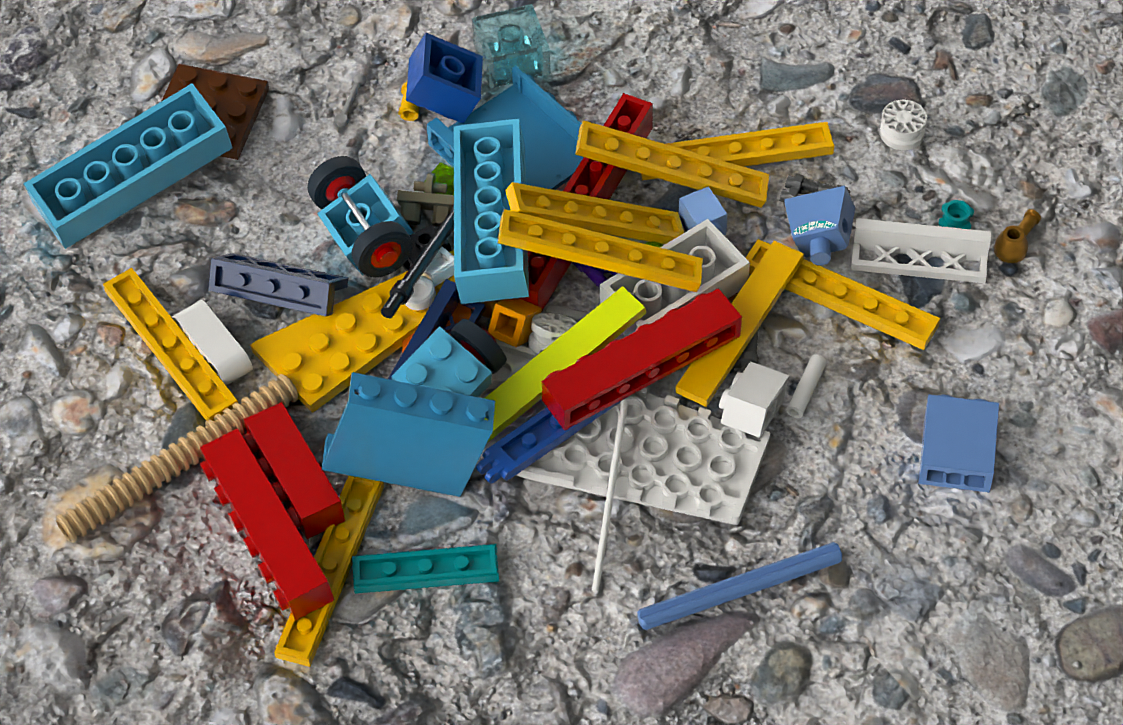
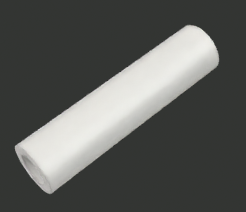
[786,354,827,418]

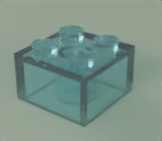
[472,4,551,88]

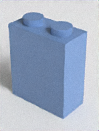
[918,394,999,493]

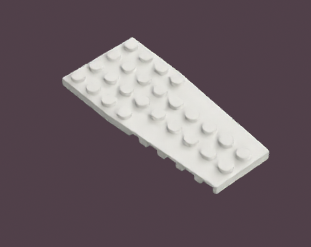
[477,338,770,525]

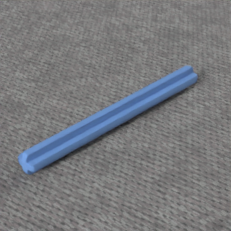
[637,542,842,630]

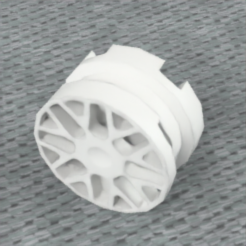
[880,99,927,151]
[528,313,577,354]

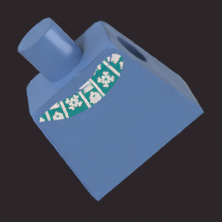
[784,186,855,265]

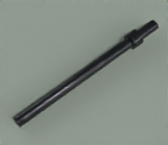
[381,206,454,318]

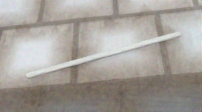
[592,400,628,592]

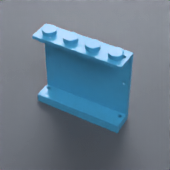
[427,66,583,190]
[322,372,495,497]

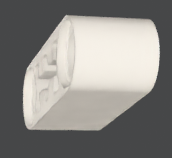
[172,300,253,386]

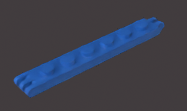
[476,397,627,484]

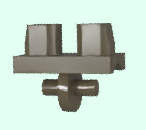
[397,173,454,227]

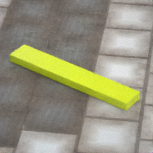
[484,286,646,442]

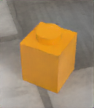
[488,298,542,347]

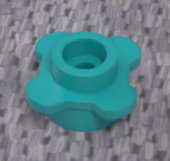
[939,200,974,229]

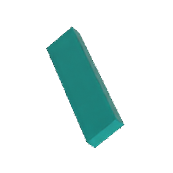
[352,544,499,594]

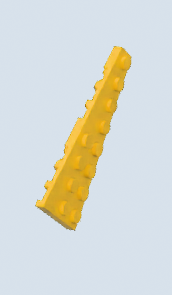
[250,250,456,413]

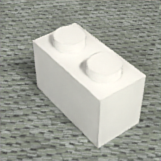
[719,361,789,438]

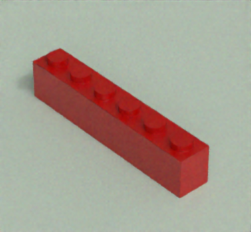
[542,288,742,431]
[199,428,335,621]

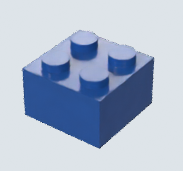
[406,33,483,124]

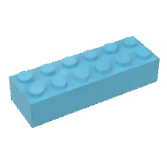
[23,84,233,249]
[454,119,529,304]

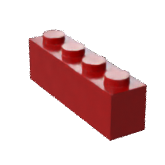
[242,402,345,539]

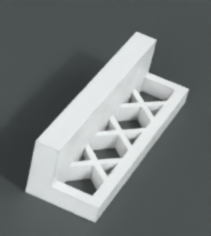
[851,218,991,284]

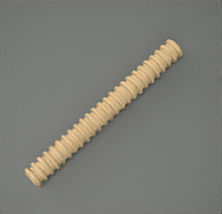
[56,374,298,543]

